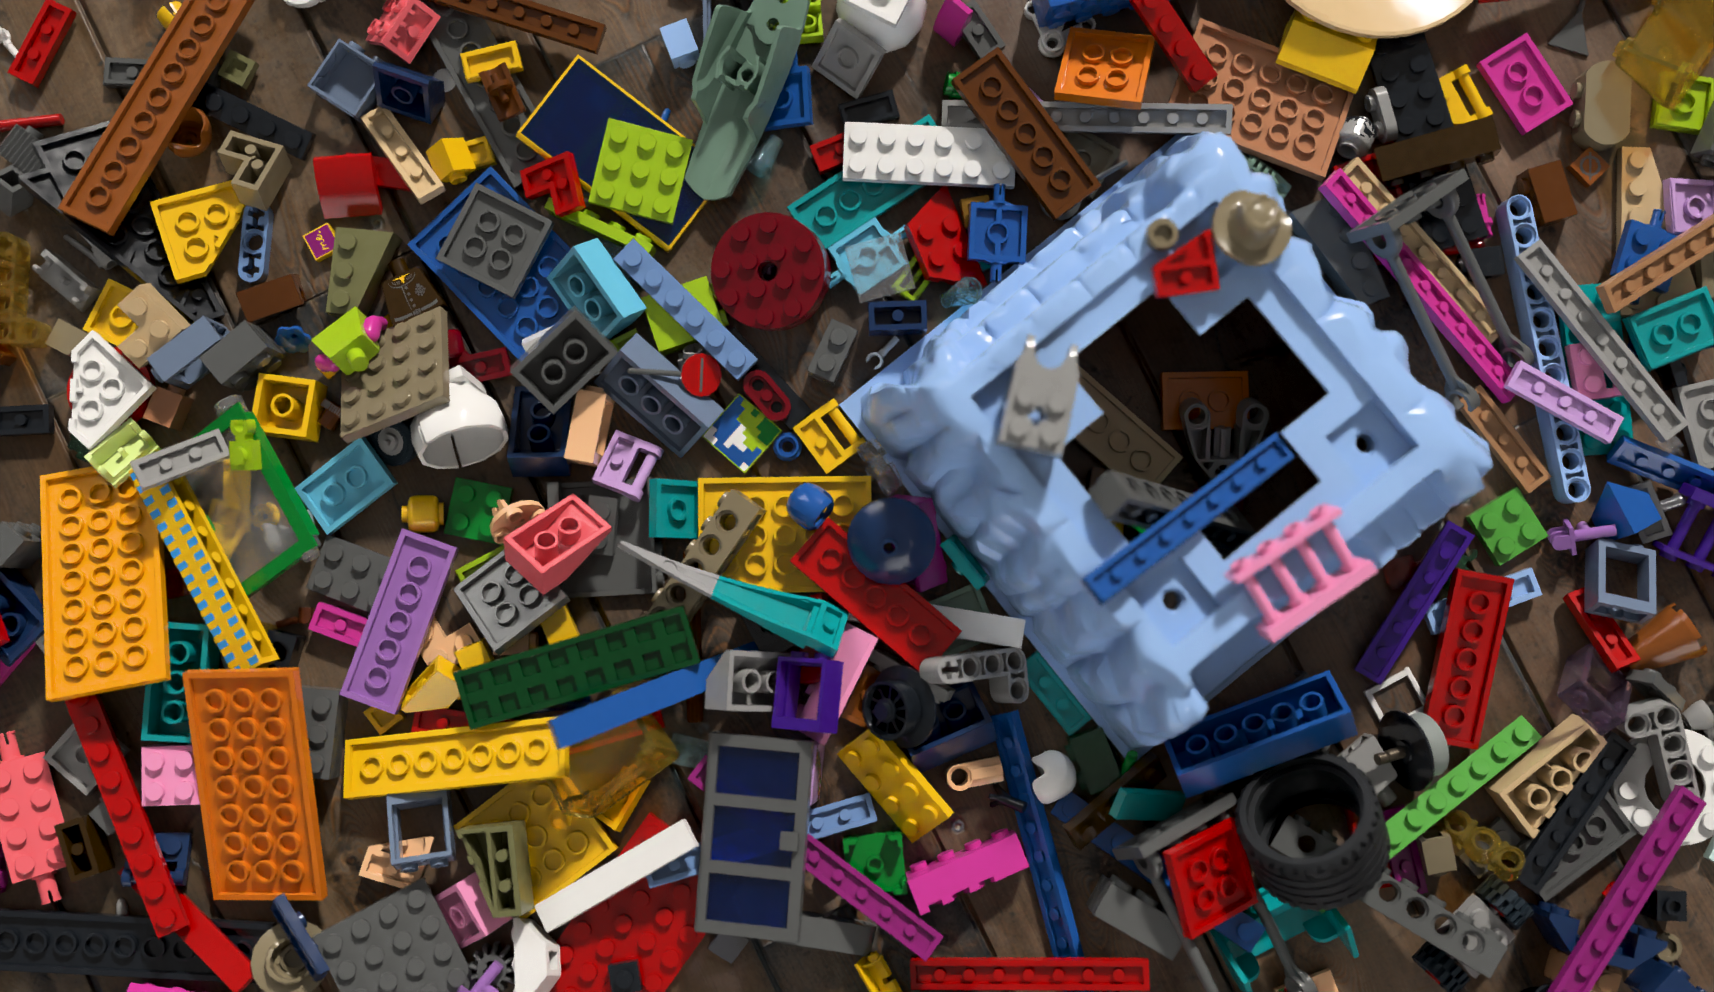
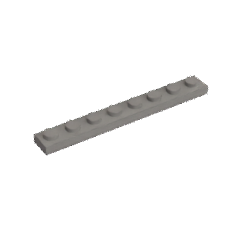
[1514,239,1689,443]

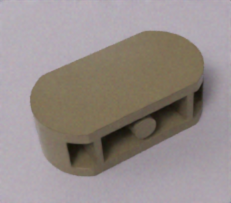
[1569,61,1632,152]

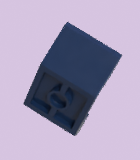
[1526,900,1668,970]

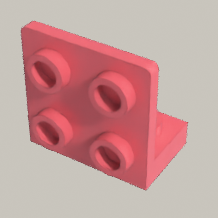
[366,0,441,64]

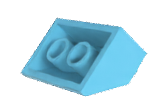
[547,238,647,340]

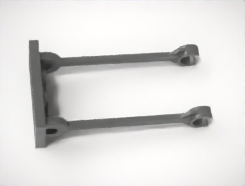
[1346,168,1535,414]
[1112,793,1318,992]

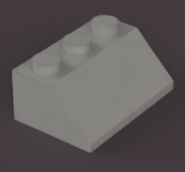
[705,650,791,712]

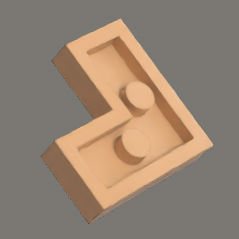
[420,616,482,666]

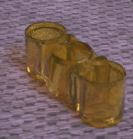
[1442,809,1525,882]

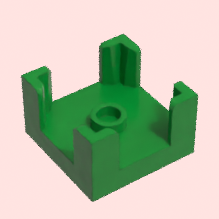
[843,830,908,895]

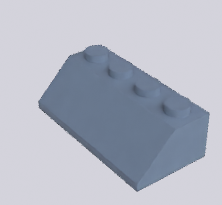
[594,333,724,458]

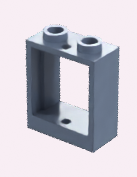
[147,316,230,390]
[1584,538,1657,624]
[386,789,456,873]

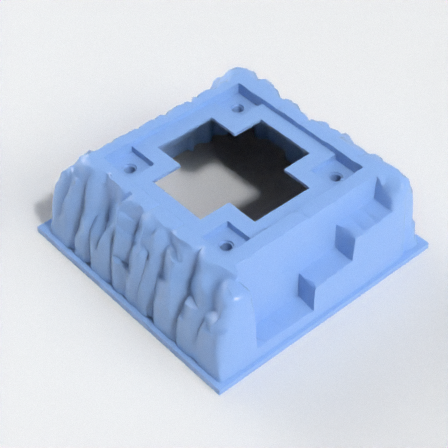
[839,131,1492,761]

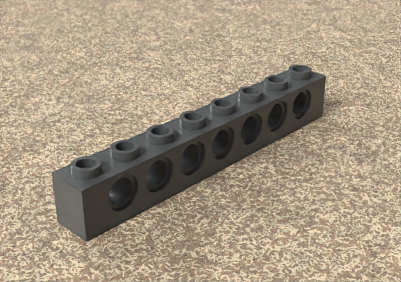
[1088,470,1256,551]
[1269,813,1508,979]

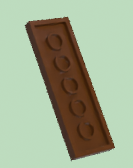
[951,47,1102,221]

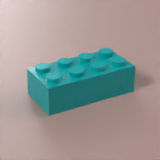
[141,622,221,743]

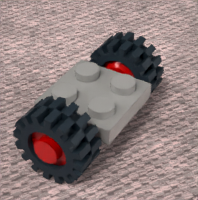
[1412,874,1534,992]

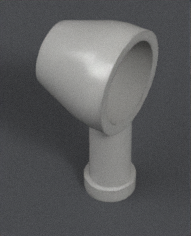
[1681,699,1714,742]

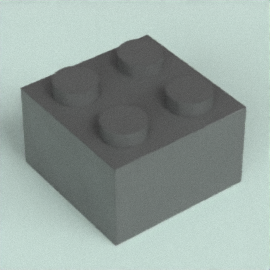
[199,320,287,392]

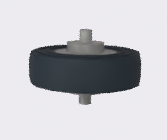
[368,419,417,466]

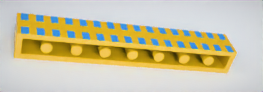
[128,469,280,669]

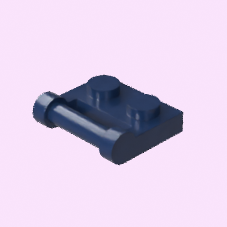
[121,832,193,887]

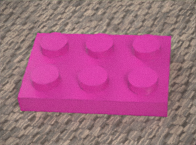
[1476,33,1574,136]

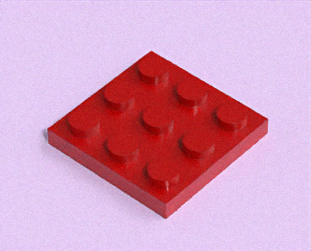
[1162,817,1258,939]

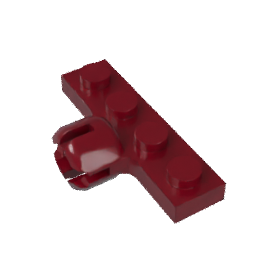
[448,329,513,382]

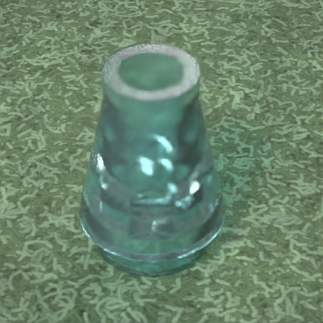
[746,134,784,178]
[940,277,983,309]

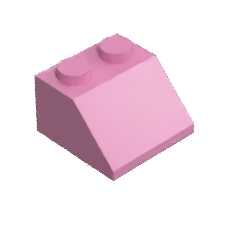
[434,872,513,949]

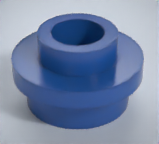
[773,432,802,461]

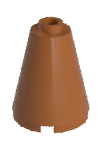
[1621,603,1708,673]

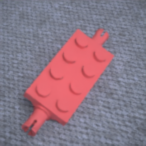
[0,730,66,906]

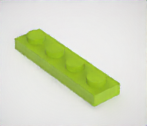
[544,197,656,257]

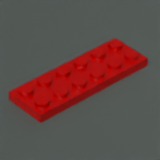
[790,517,962,672]
[1423,568,1515,750]

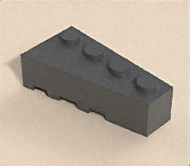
[1288,198,1390,307]

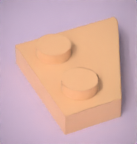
[359,835,436,888]

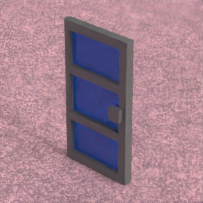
[694,731,815,943]

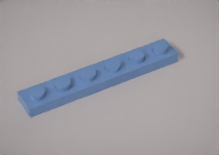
[613,238,758,381]

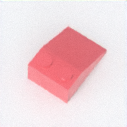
[503,493,612,595]

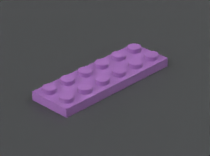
[339,528,459,715]

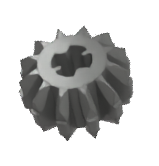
[469,941,515,991]

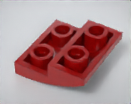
[313,153,383,219]

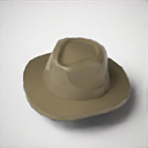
[1211,190,1292,266]
[251,922,324,992]

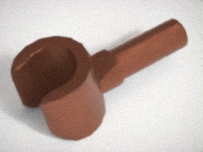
[275,607,316,628]

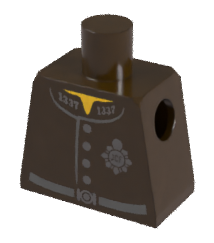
[382,258,450,327]

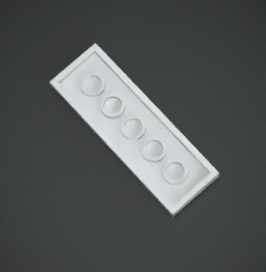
[842,122,1015,189]

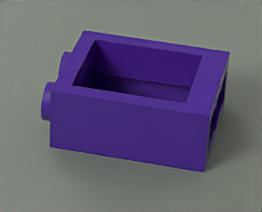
[771,651,844,734]

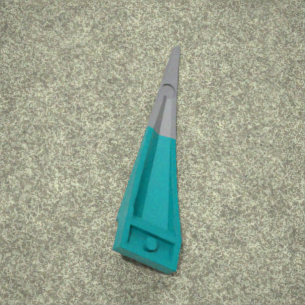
[618,541,849,658]

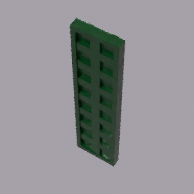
[453,605,701,730]

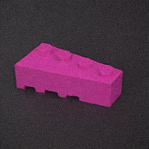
[906,828,1029,915]

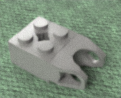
[996,334,1080,458]

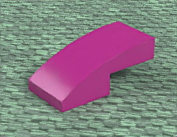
[933,0,973,47]

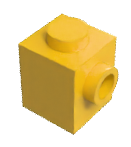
[426,137,476,185]

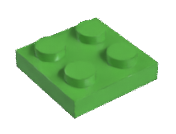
[1465,487,1548,566]

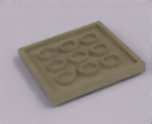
[341,306,450,443]

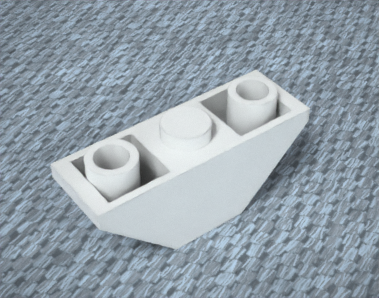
[511,917,561,992]

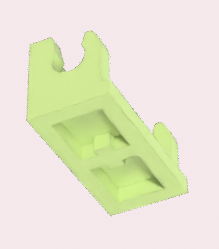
[84,418,161,488]

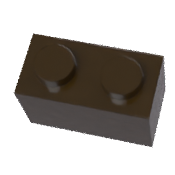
[54,815,116,883]

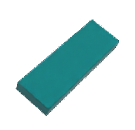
[1026,650,1092,736]
[1109,787,1186,821]

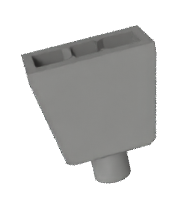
[1337,733,1397,807]

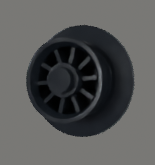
[862,665,936,748]

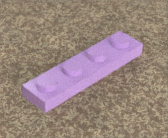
[1503,360,1624,444]

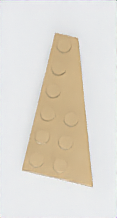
[1616,146,1697,317]

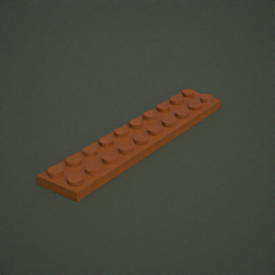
[58,0,255,236]

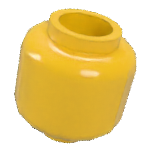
[401,495,444,533]

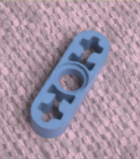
[238,205,274,285]

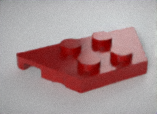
[904,186,988,290]

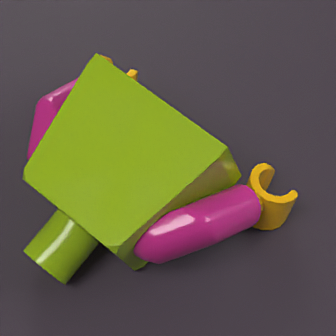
[311,306,393,380]

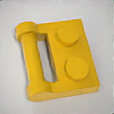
[1439,64,1493,126]
[793,398,868,475]

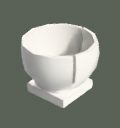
[835,0,927,53]
[410,365,509,469]

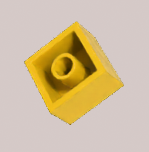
[252,373,328,442]

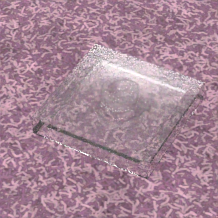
[844,232,916,304]

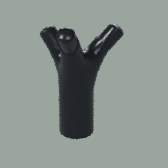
[988,782,1027,813]

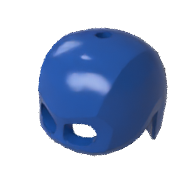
[786,483,834,530]

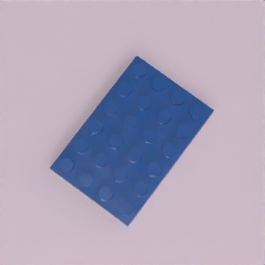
[407,166,571,359]

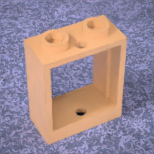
[564,385,615,467]

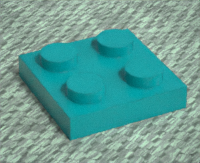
[649,478,698,539]

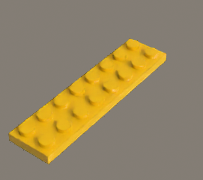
[343,716,570,800]

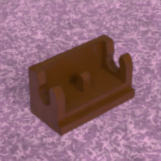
[236,274,307,322]

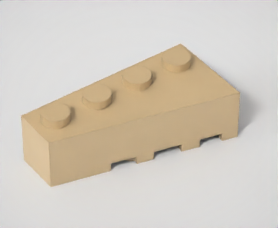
[1483,714,1607,839]

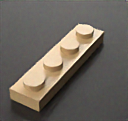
[360,107,446,205]

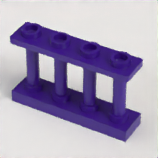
[1652,482,1714,577]

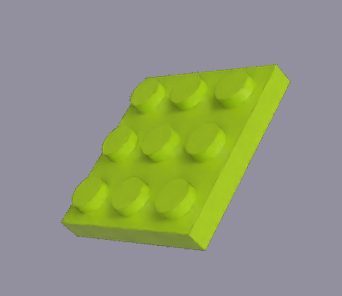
[588,118,693,225]

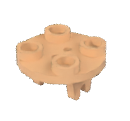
[489,500,546,544]

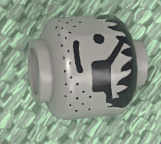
[1336,116,1377,159]

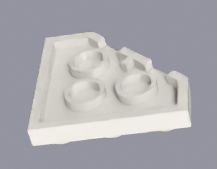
[68,330,157,450]

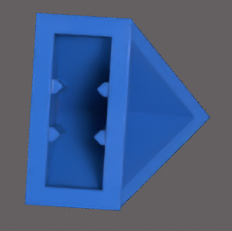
[1591,481,1662,540]

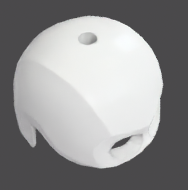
[1031,750,1077,804]

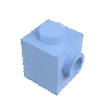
[659,18,700,69]

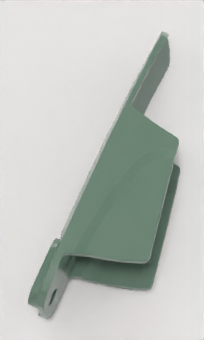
[684,0,810,201]

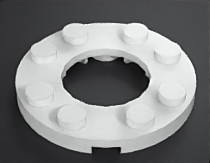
[1610,729,1714,846]

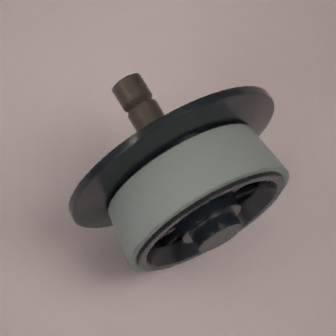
[1374,710,1449,792]

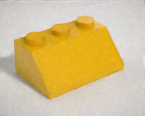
[1275,9,1377,94]

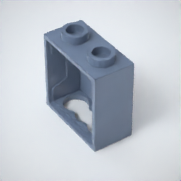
[307,39,386,124]

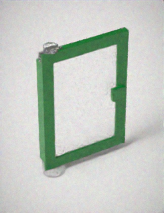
[185,395,322,598]

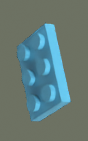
[295,437,398,535]

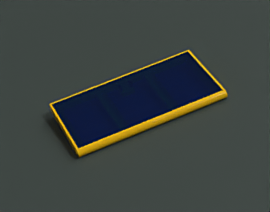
[515,54,708,253]

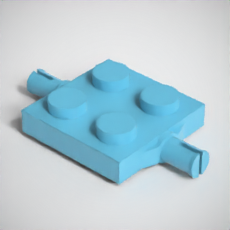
[828,217,907,297]

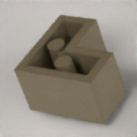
[217,130,292,211]

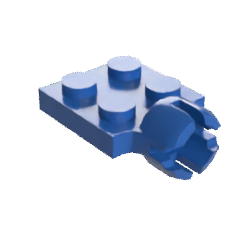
[764,52,813,131]

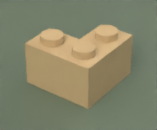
[117,283,190,368]

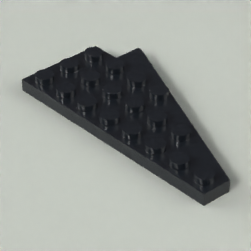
[18,120,225,324]

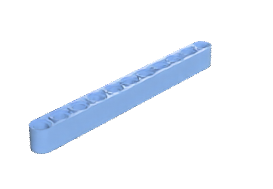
[1496,195,1591,504]

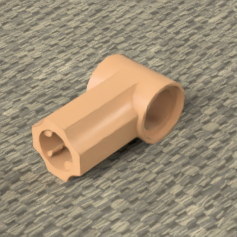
[944,756,1004,791]

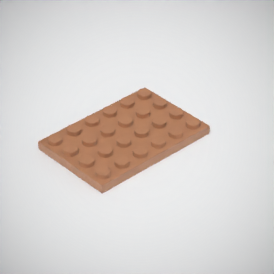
[1168,18,1354,182]

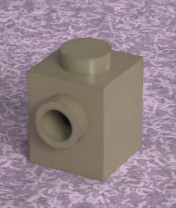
[1416,827,1457,877]

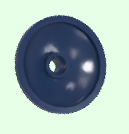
[847,497,936,585]

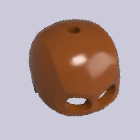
[167,106,212,158]

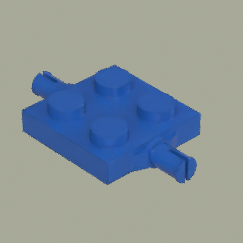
[967,183,1028,283]
[1610,209,1677,305]

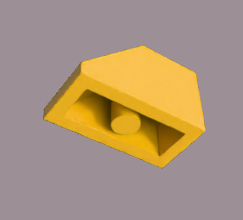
[401,655,461,713]

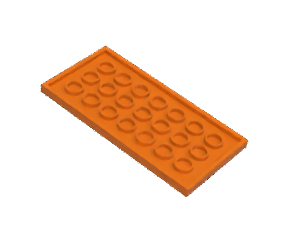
[182,667,328,901]

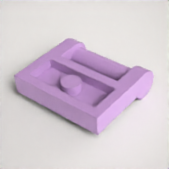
[592,430,664,502]

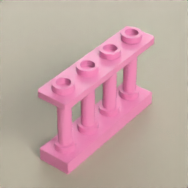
[1224,504,1378,643]

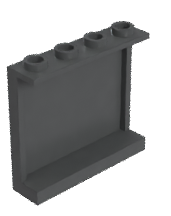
[547,477,665,598]

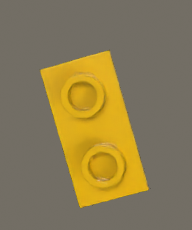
[854,951,903,992]

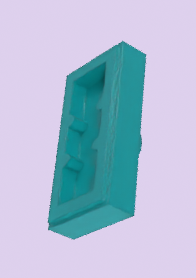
[940,534,990,590]

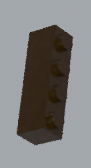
[1371,115,1502,190]

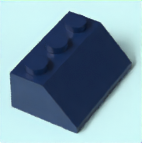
[906,681,998,773]

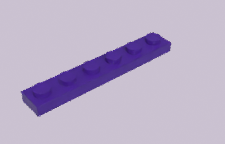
[1354,520,1475,685]

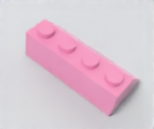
[796,622,878,746]

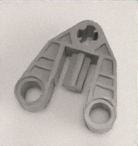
[1179,397,1269,480]

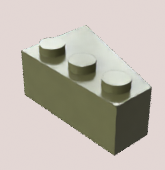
[326,227,403,318]
[455,819,534,918]

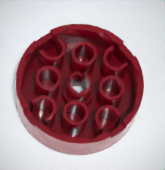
[711,212,831,331]

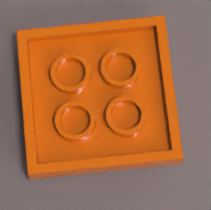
[1054,27,1155,110]

